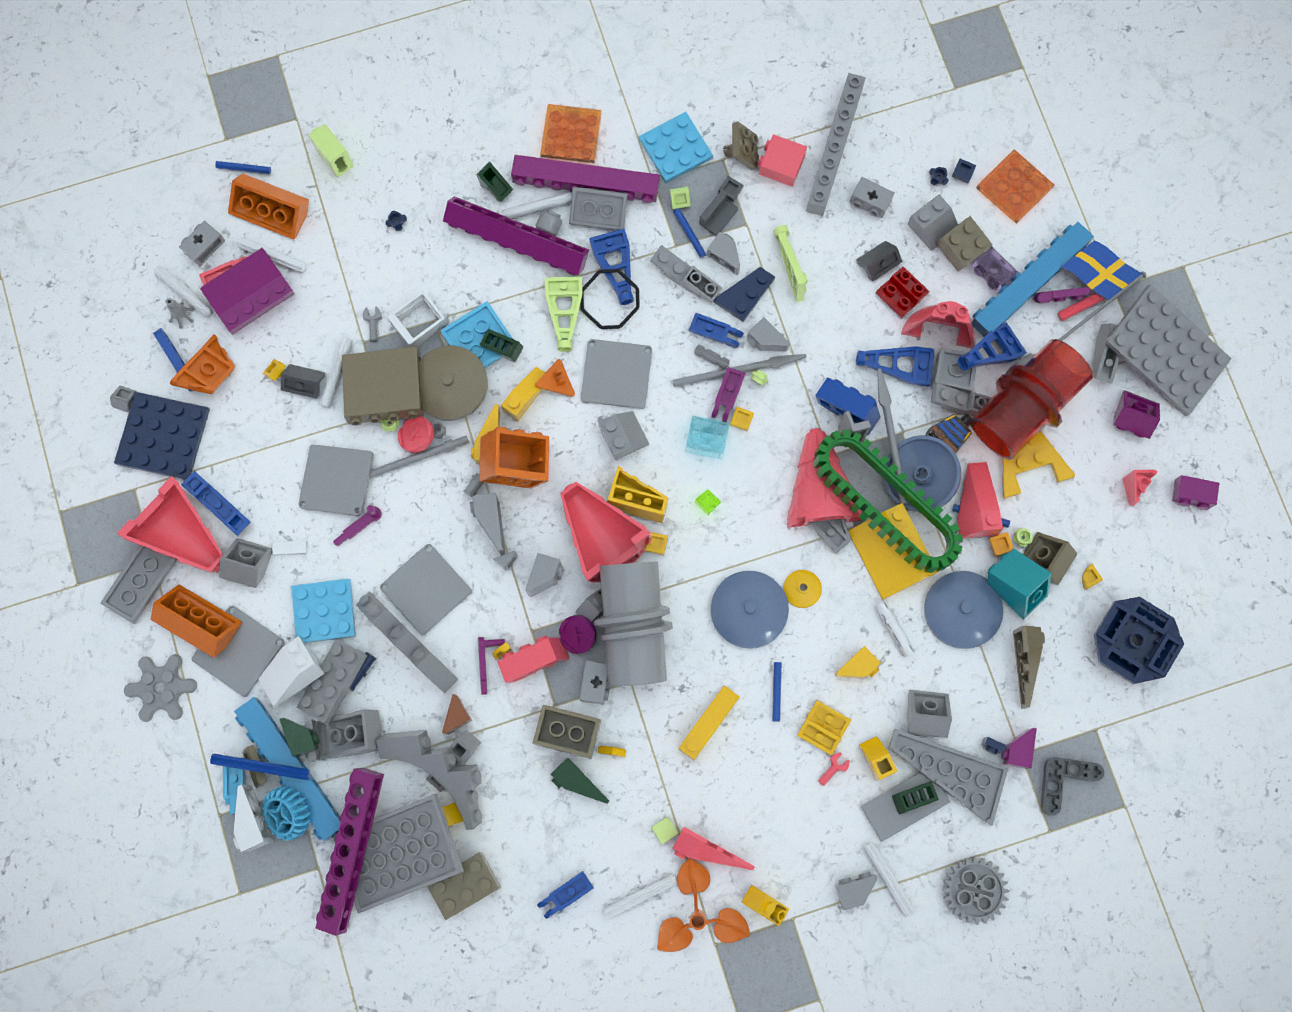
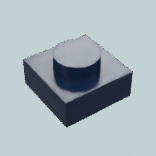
[952,158,976,183]
[981,737,1006,755]

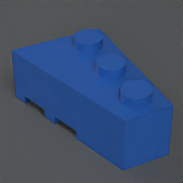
[815,377,881,435]

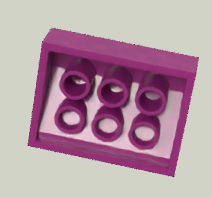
[200,247,295,335]

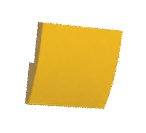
[797,699,852,756]

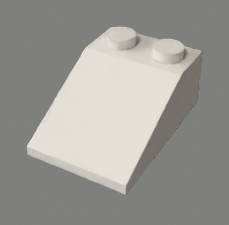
[258,636,324,708]
[233,785,273,852]

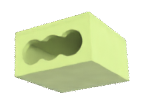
[309,124,353,178]

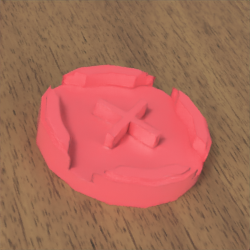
[398,416,434,453]

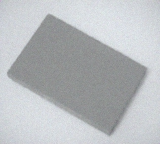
[569,187,628,230]

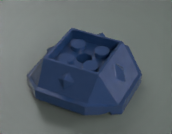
[1094,597,1184,684]

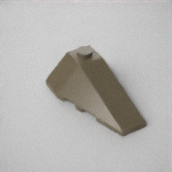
[1013,626,1045,709]

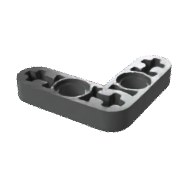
[1041,757,1104,815]

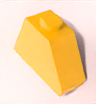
[834,646,881,678]

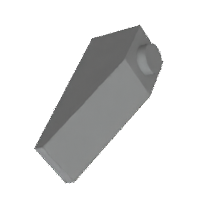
[1094,323,1120,383]
[426,730,482,792]

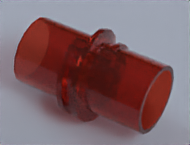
[970,339,1093,460]

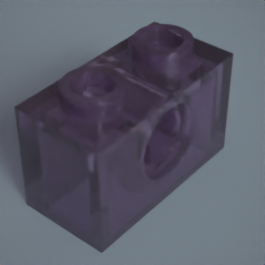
[972,246,1018,292]

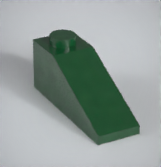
[551,757,610,804]

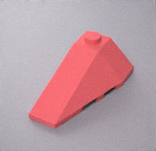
[957,462,1003,538]
[672,827,755,870]

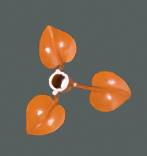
[657,858,750,952]

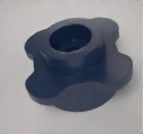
[929,167,949,186]
[385,211,407,231]

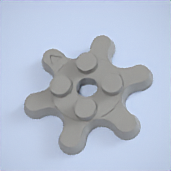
[123,654,197,722]

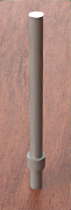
[369,436,469,479]

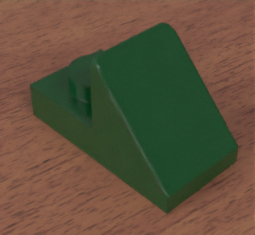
[476,162,513,202]

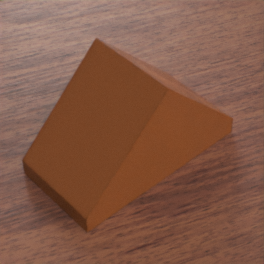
[442,694,472,735]

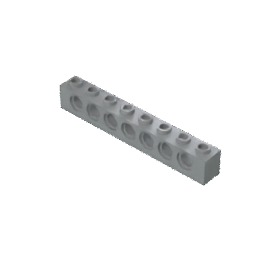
[806,72,866,216]

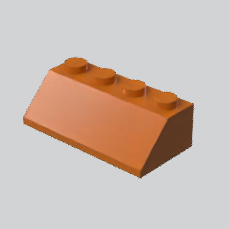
[228,173,309,240]
[151,585,242,658]

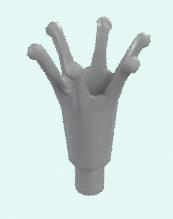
[165,298,194,328]

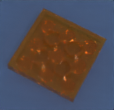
[540,104,602,163]
[976,149,1055,224]

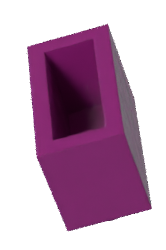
[1172,475,1220,510]

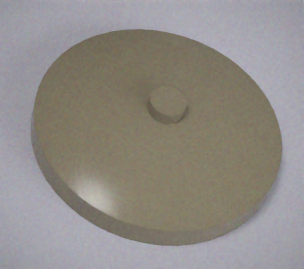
[419,345,488,421]

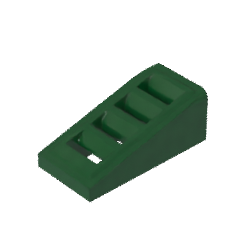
[479,329,523,362]
[892,781,939,814]

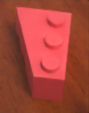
[497,636,570,683]

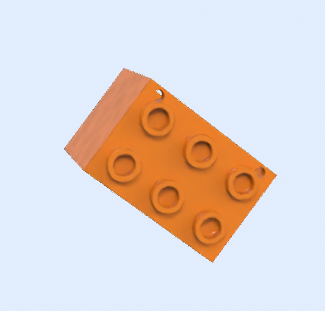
[479,427,549,489]

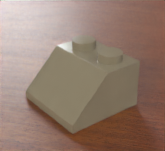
[1023,532,1078,585]

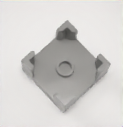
[931,347,977,393]

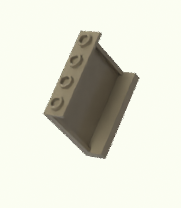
[342,346,424,425]

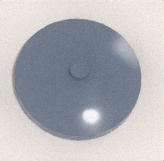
[884,435,962,512]
[711,571,789,649]
[924,571,1003,649]

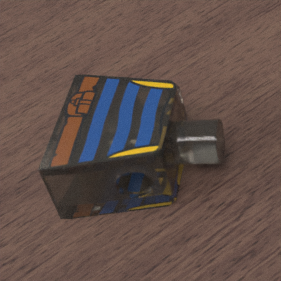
[926,414,974,453]

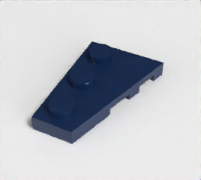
[713,267,775,322]

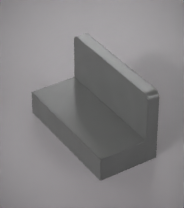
[699,190,738,236]
[856,241,903,281]
[281,364,325,399]

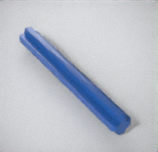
[210,754,310,780]

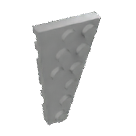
[888,729,1008,826]

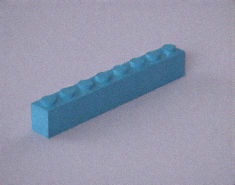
[971,222,1094,337]
[234,697,341,841]

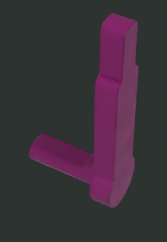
[333,505,382,546]
[478,637,505,695]

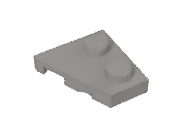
[810,519,851,554]

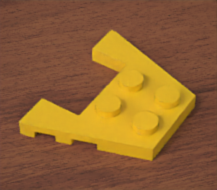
[1001,429,1075,499]

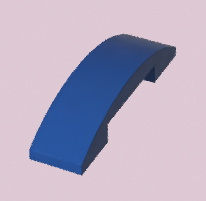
[181,471,251,536]

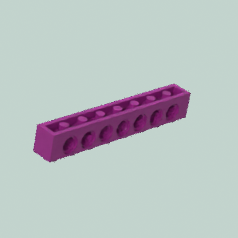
[315,768,384,936]

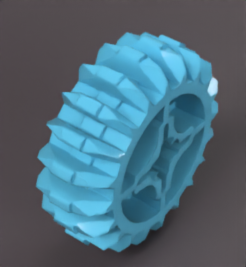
[261,786,311,841]

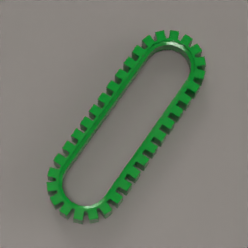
[813,430,963,573]

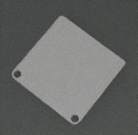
[580,339,652,409]
[298,444,374,516]
[380,544,472,635]
[191,606,284,697]

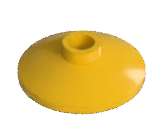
[783,570,822,608]

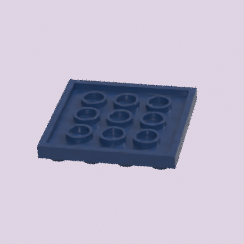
[114,392,210,480]

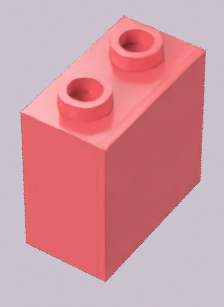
[757,134,807,187]

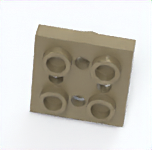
[723,121,759,170]

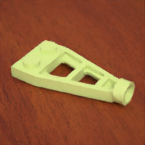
[773,225,808,302]
[545,277,582,352]

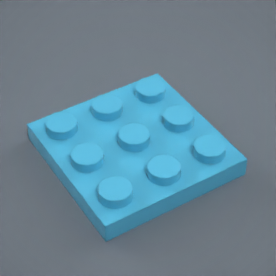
[639,112,713,183]
[440,301,513,368]
[291,579,356,643]

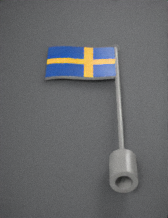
[1011,240,1147,382]

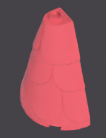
[787,428,863,528]
[117,476,223,573]
[560,482,652,583]

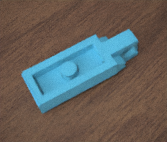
[223,757,245,815]

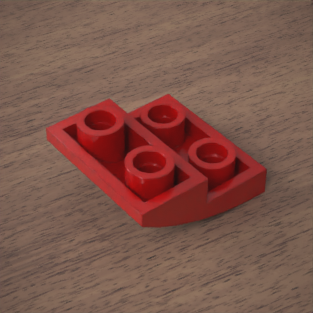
[876,267,930,318]

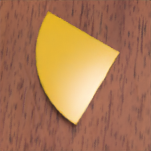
[1082,563,1103,590]
[492,642,512,660]
[598,745,626,757]

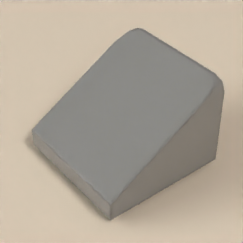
[110,385,137,412]
[493,551,518,570]

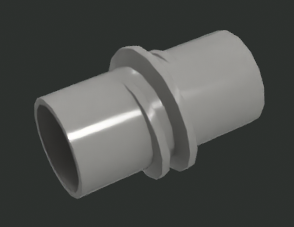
[594,561,673,686]

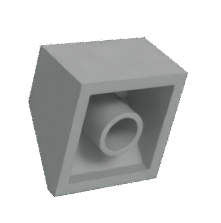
[908,194,958,251]
[598,411,649,461]
[219,538,272,588]
[525,553,564,597]
[907,690,952,738]

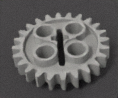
[942,857,1010,925]

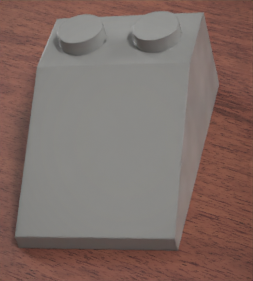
[470,493,506,556]
[317,709,381,760]

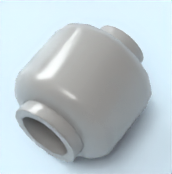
[536,210,562,236]

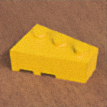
[607,466,669,523]

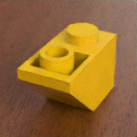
[859,736,898,781]
[741,885,789,926]

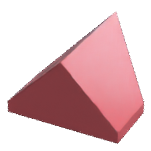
[1123,470,1158,506]

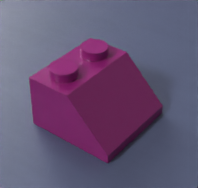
[1114,390,1160,439]

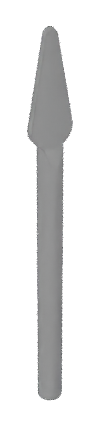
[672,354,807,387]
[877,368,908,504]

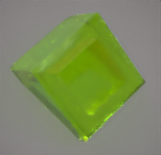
[694,489,721,515]

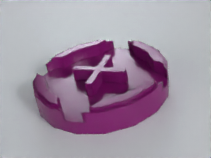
[559,615,597,654]

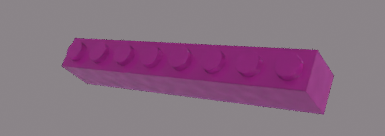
[511,155,660,203]
[443,196,589,275]

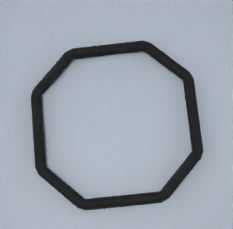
[580,269,640,329]

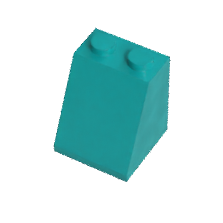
[987,548,1051,620]

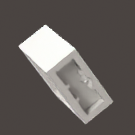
[387,291,448,347]

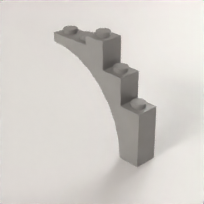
[356,591,459,694]
[376,730,482,830]

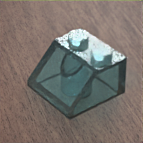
[685,416,730,459]

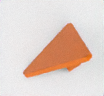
[535,359,575,397]

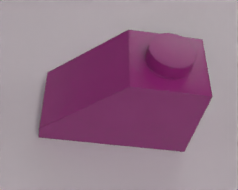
[1001,728,1037,769]

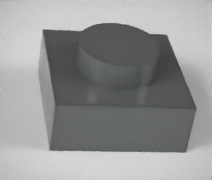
[718,176,744,202]

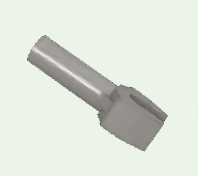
[363,306,382,342]

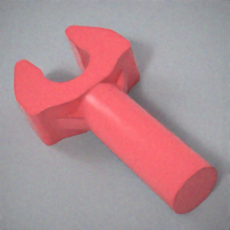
[818,752,850,786]

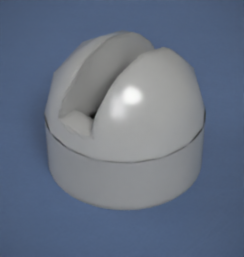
[432,422,446,439]

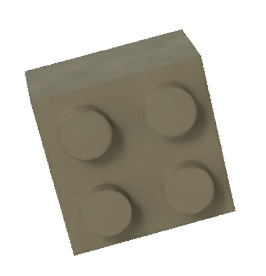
[935,216,993,271]

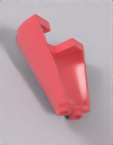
[901,301,976,348]

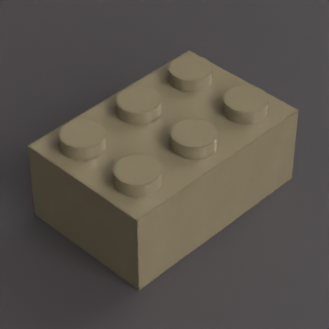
[532,705,601,759]
[427,852,501,920]

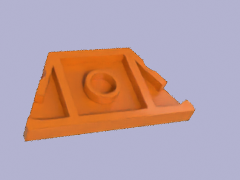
[170,334,235,395]

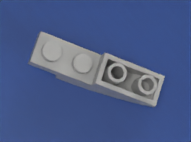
[650,245,722,303]
[931,383,1004,420]

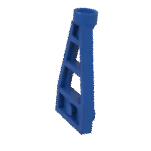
[589,228,634,305]
[958,322,1027,371]
[856,346,935,387]

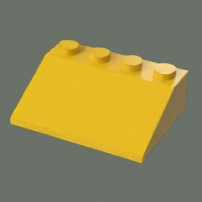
[849,503,937,600]

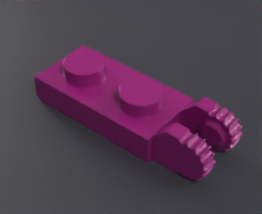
[1033,287,1090,303]
[711,367,746,422]

